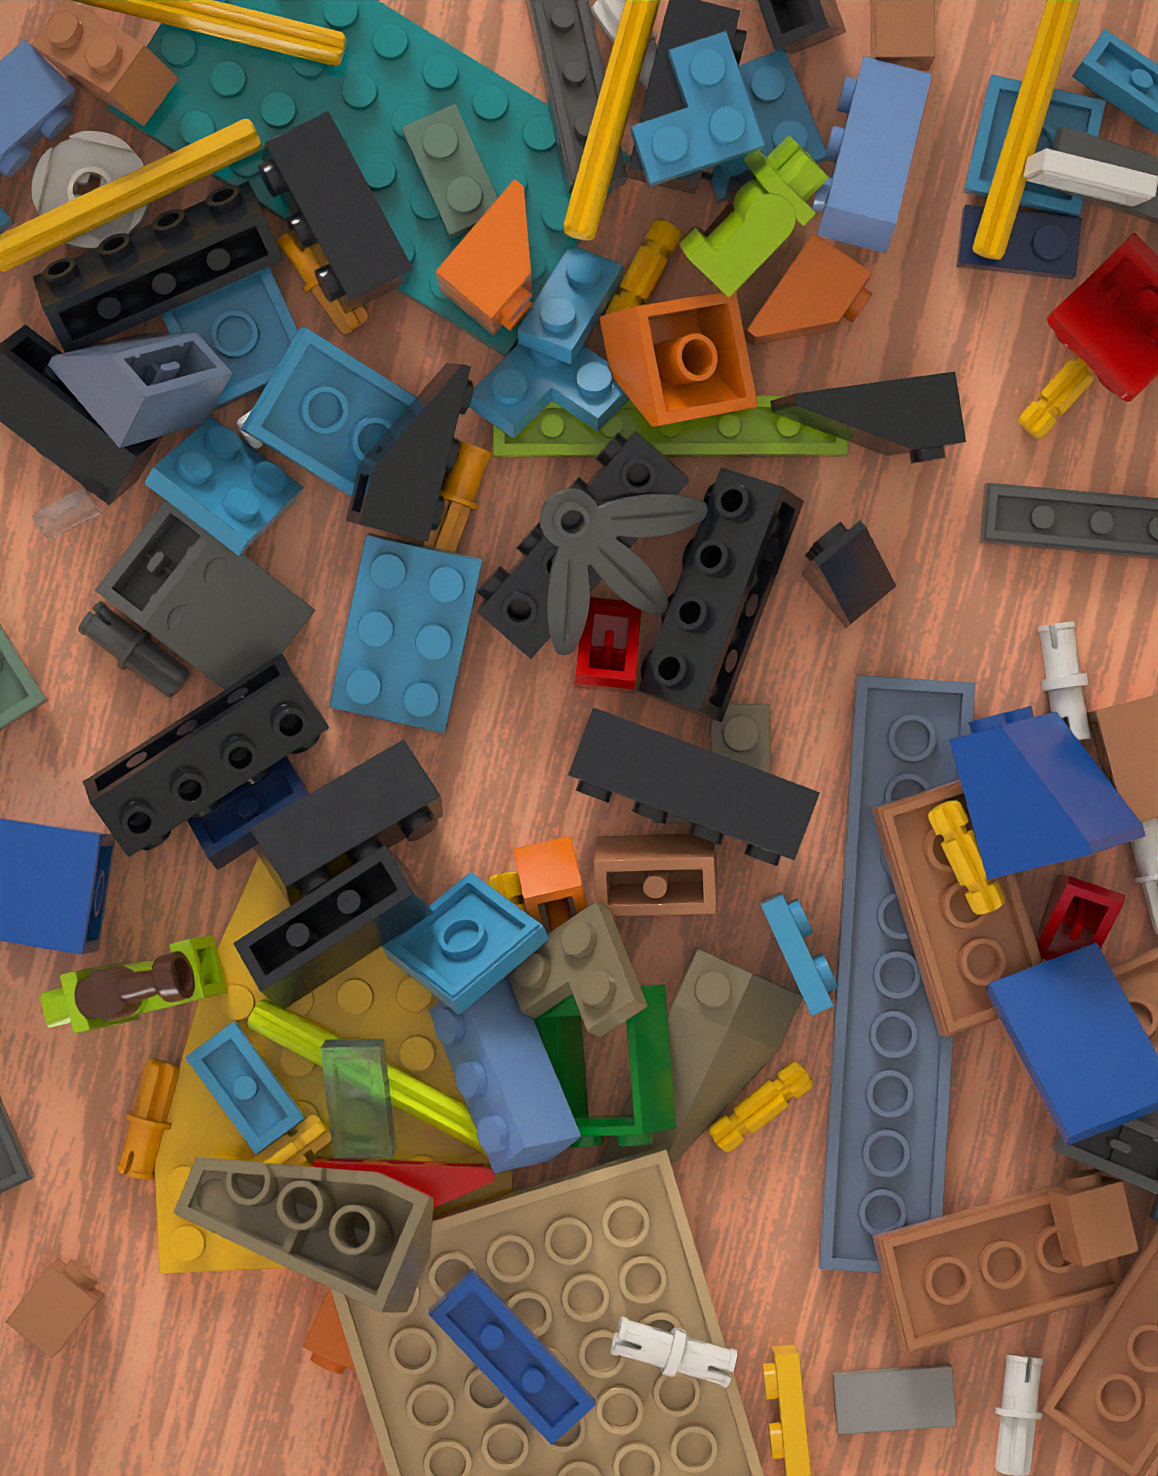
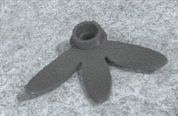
[540,488,708,655]

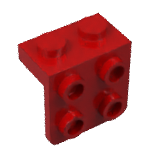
[1047,232,1158,402]

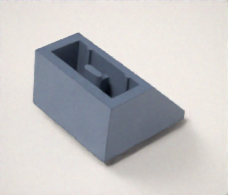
[48,332,232,448]

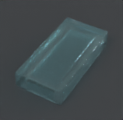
[320,1039,396,1158]

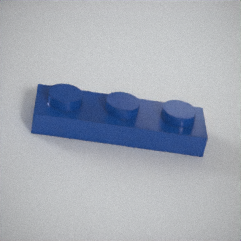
[428,1269,596,1445]

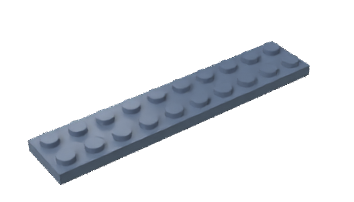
[818,675,975,1273]

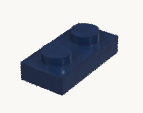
[956,205,1082,280]
[187,756,310,870]

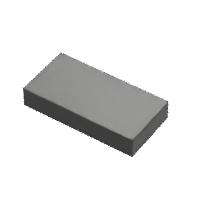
[832,1364,957,1435]

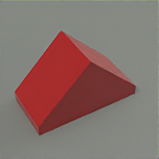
[574,597,642,694]
[1035,875,1126,963]

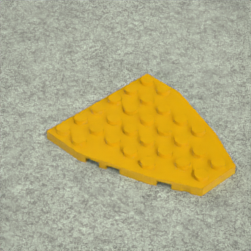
[155,857,513,1274]

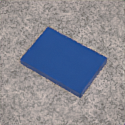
[987,942,1158,1146]

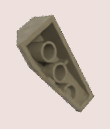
[598,947,803,1166]
[173,1157,434,1313]

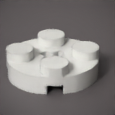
[31,131,151,252]

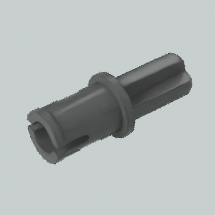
[78,601,190,697]

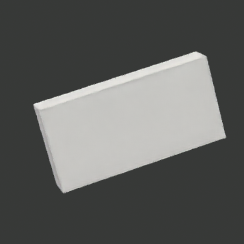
[1023,148,1158,207]

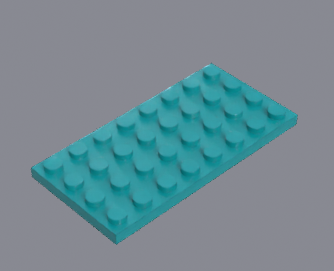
[108,0,631,357]

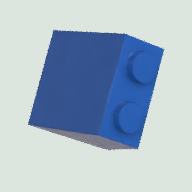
[949,706,1146,880]
[0,818,116,954]

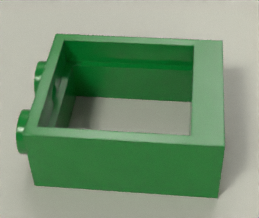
[535,984,676,1148]

